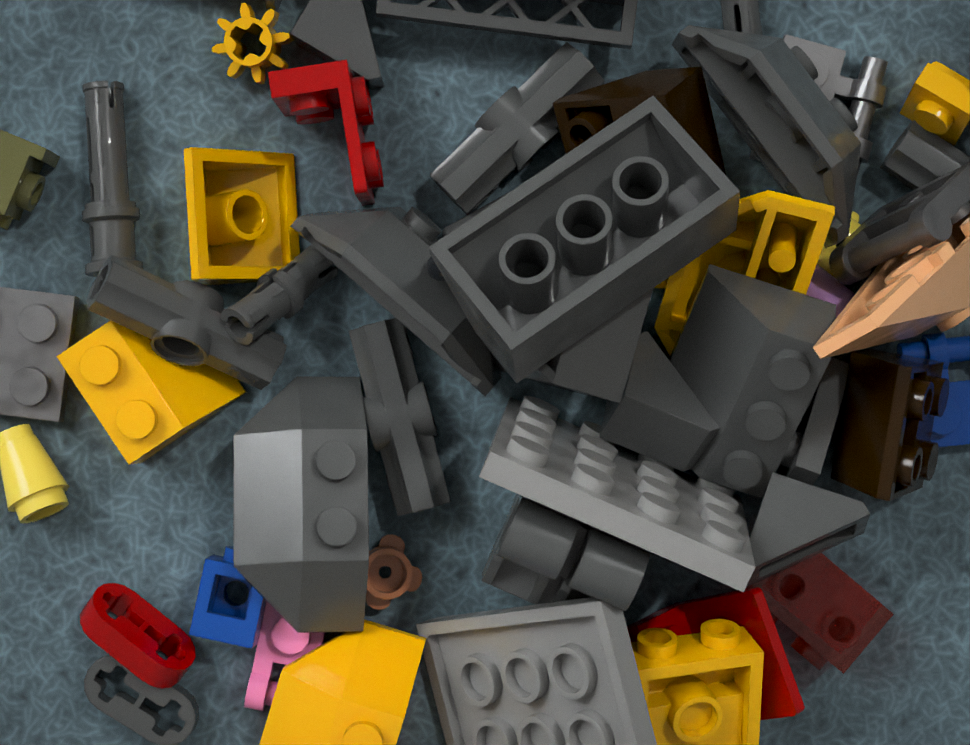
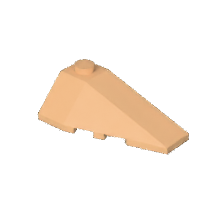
[813,213,970,359]

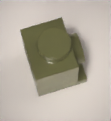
[0,129,60,230]

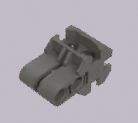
[482,494,650,611]

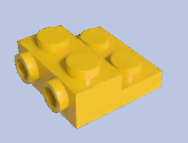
[631,619,764,745]

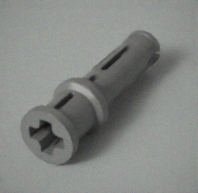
[82,81,143,277]

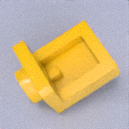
[900,61,970,145]

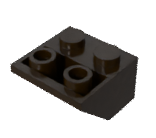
[553,66,726,175]
[831,349,949,501]

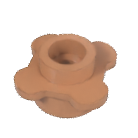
[366,534,422,610]

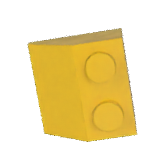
[56,320,247,465]

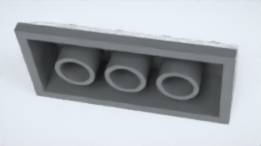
[428,96,740,383]

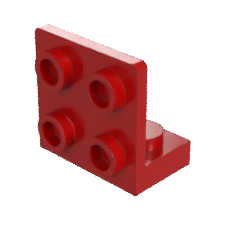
[268,59,384,206]
[627,587,805,720]

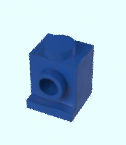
[189,546,267,649]

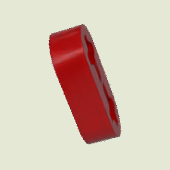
[80,583,196,689]

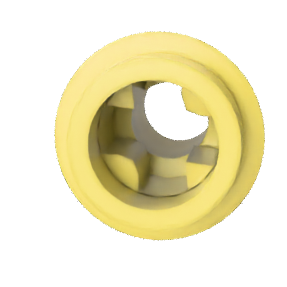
[0,424,69,524]

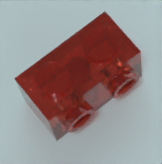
[746,553,894,674]

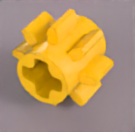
[212,3,294,84]

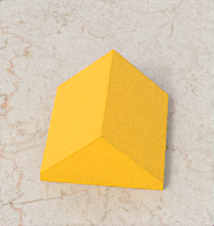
[184,147,300,285]

